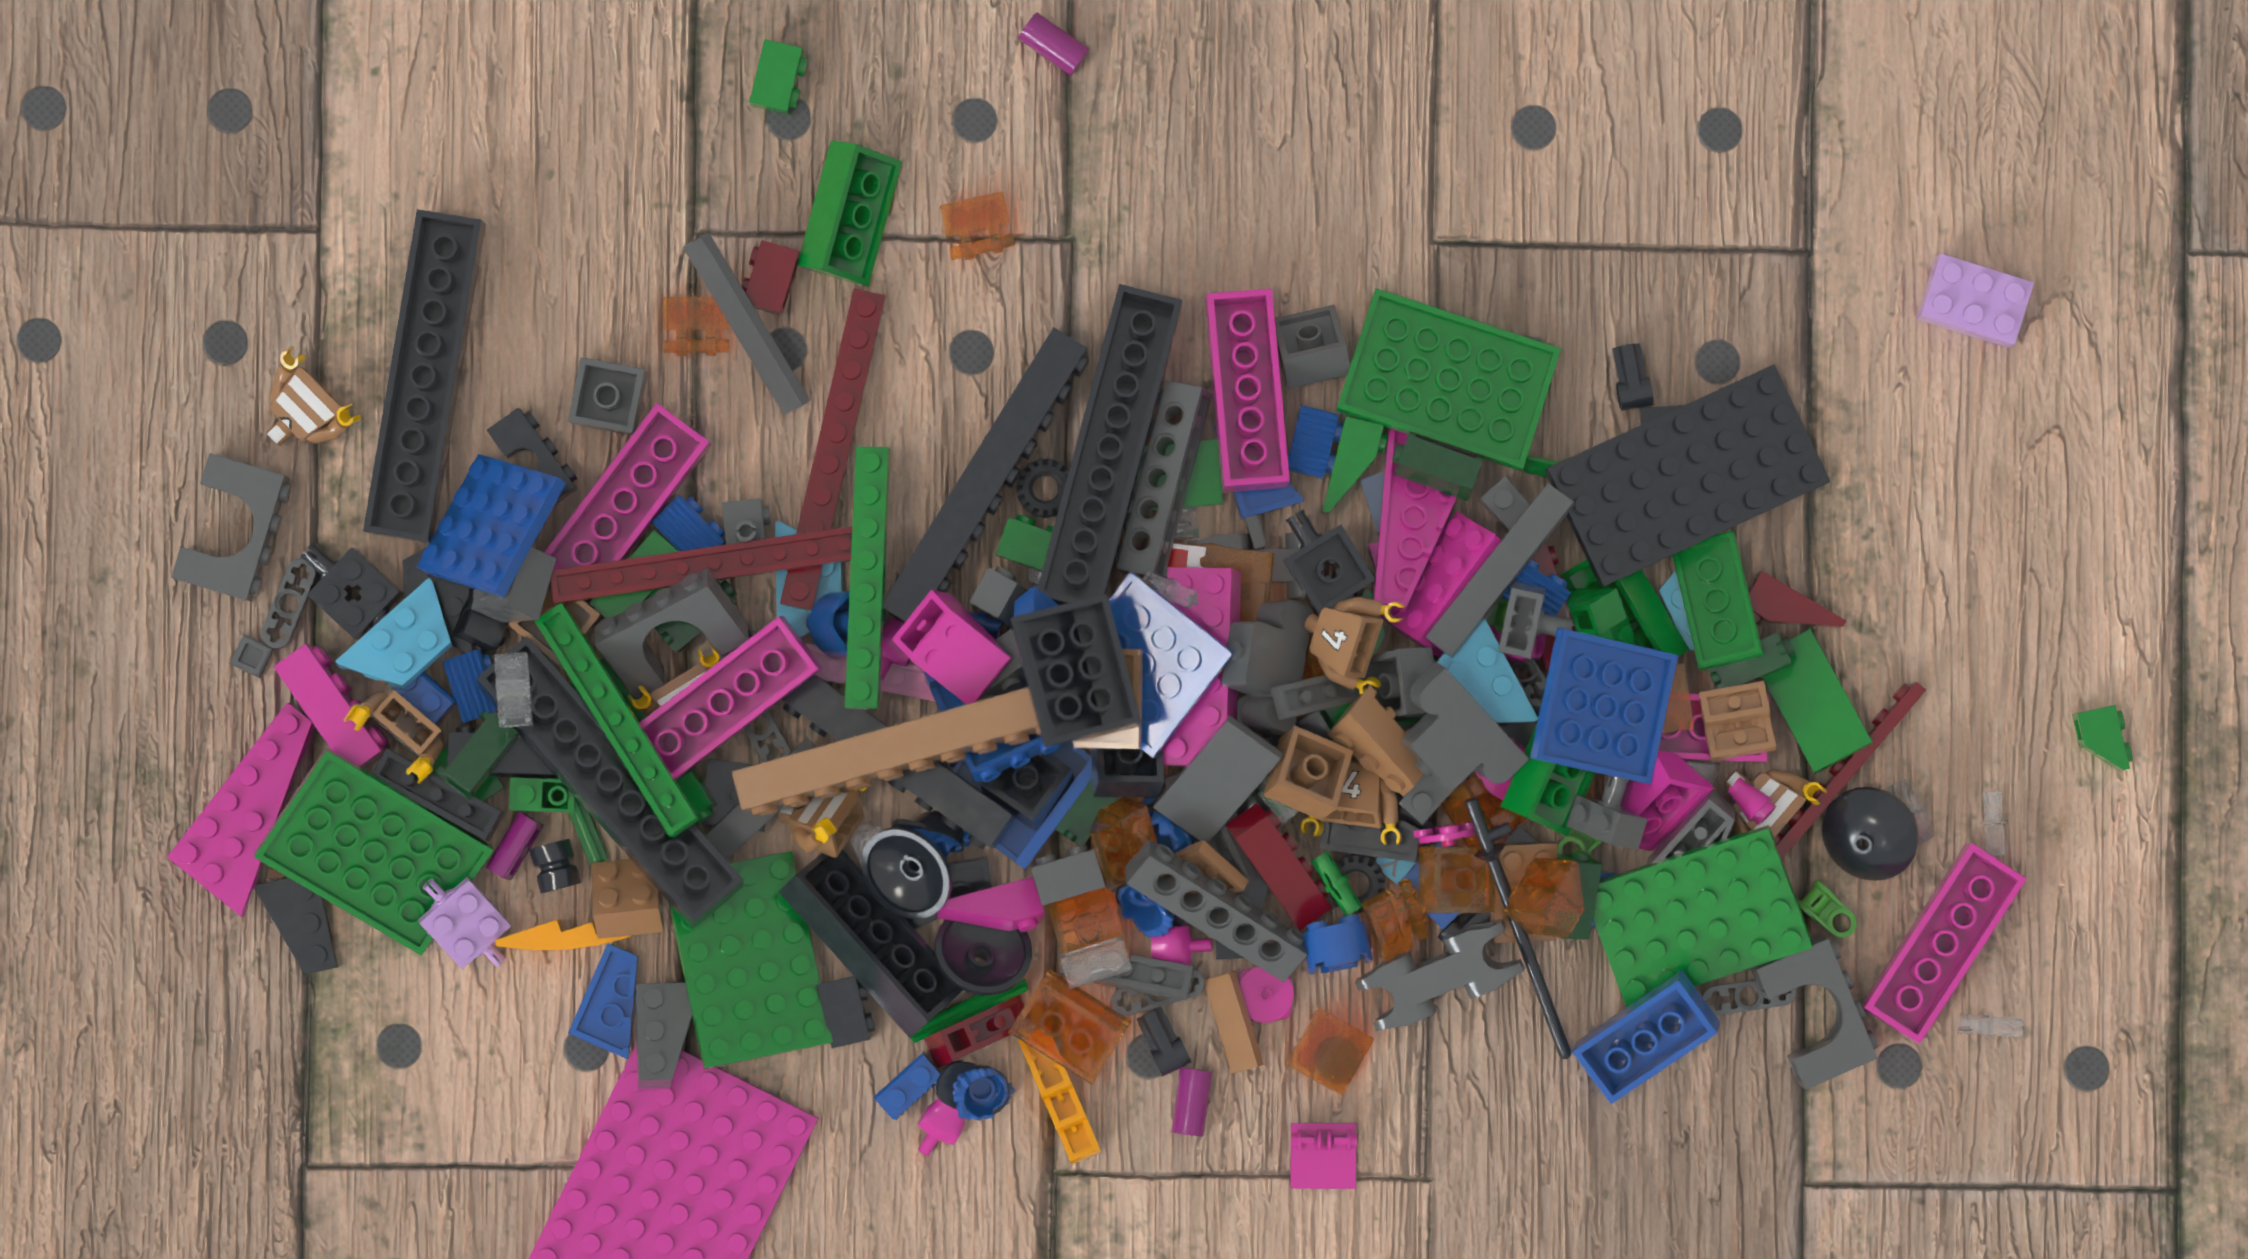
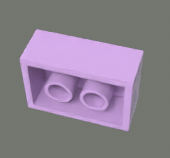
[1916,253,2034,348]

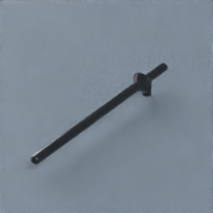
[1465,797,1571,1059]

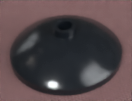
[1822,787,1919,881]
[861,827,952,919]
[934,920,1032,995]

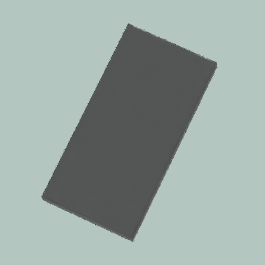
[1153,715,1283,843]

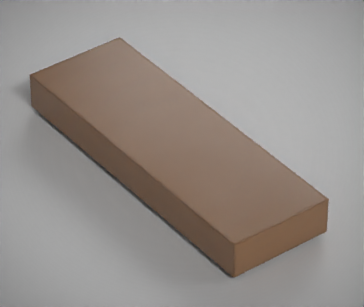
[1204,971,1264,1074]

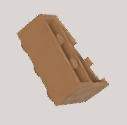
[1327,685,1424,797]

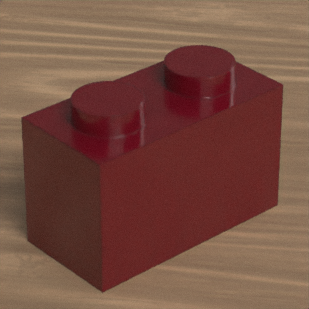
[741,240,800,316]

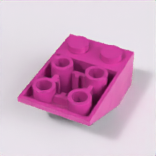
[892,589,1012,705]

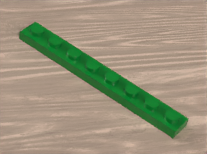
[845,447,891,710]
[535,603,700,838]

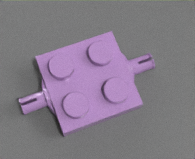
[418,877,511,969]

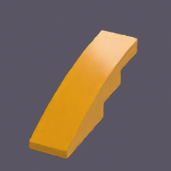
[495,919,634,950]
[1018,1026,1102,1164]

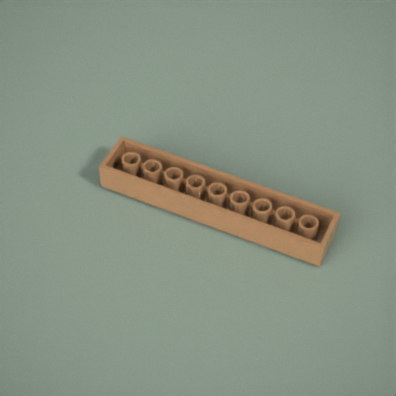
[732,687,1040,817]

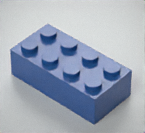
[1572,970,1721,1104]

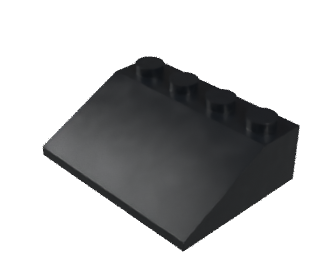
[1010,594,1141,747]

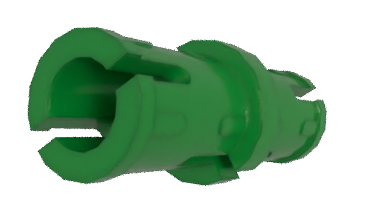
[1311,851,1363,916]

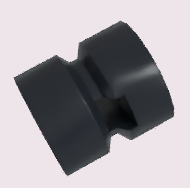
[529,839,582,894]

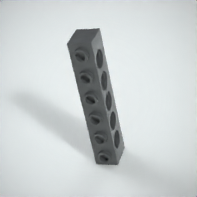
[1116,380,1212,582]
[1125,840,1308,982]

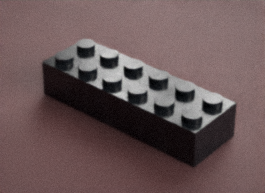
[779,849,963,1038]

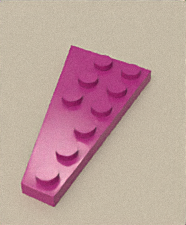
[1373,428,1476,612]
[167,702,315,917]

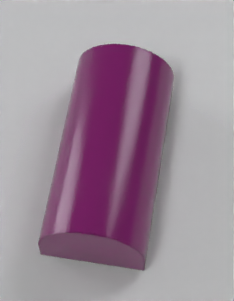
[1018,12,1090,77]
[486,811,544,880]
[1172,1067,1212,1137]

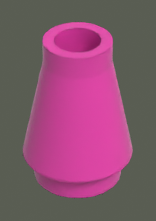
[1727,777,1776,826]

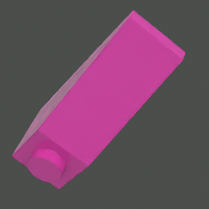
[936,877,1045,932]

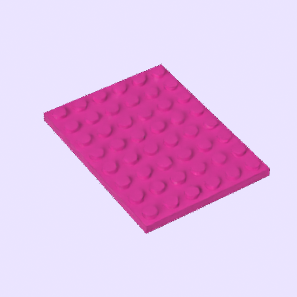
[529,1046,819,1259]

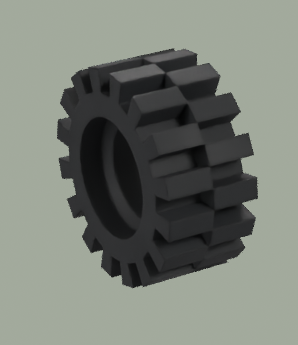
[1016,458,1069,518]
[1328,854,1386,914]

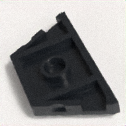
[403,548,473,653]

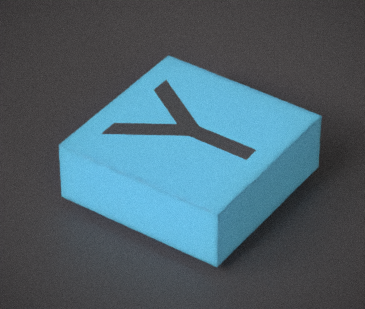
[1375,857,1416,885]

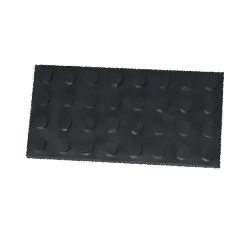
[1545,364,1831,588]

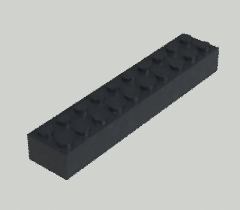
[363,209,486,543]
[1038,284,1182,605]
[884,327,1089,622]
[476,636,744,929]

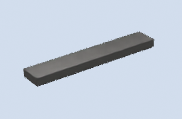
[683,232,810,415]
[1426,483,1575,658]
[704,737,817,860]

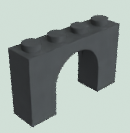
[171,453,292,602]
[595,568,749,699]
[1751,935,1878,1090]

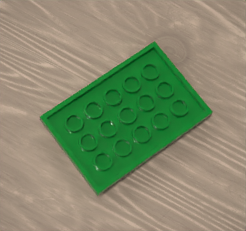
[1336,288,1561,471]
[254,747,493,955]
[1593,825,1813,1007]
[668,851,833,1069]

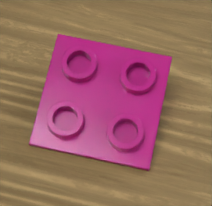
[1290,1123,1357,1189]

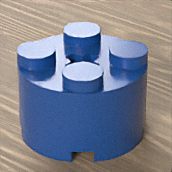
[806,591,885,657]
[1302,915,1373,974]

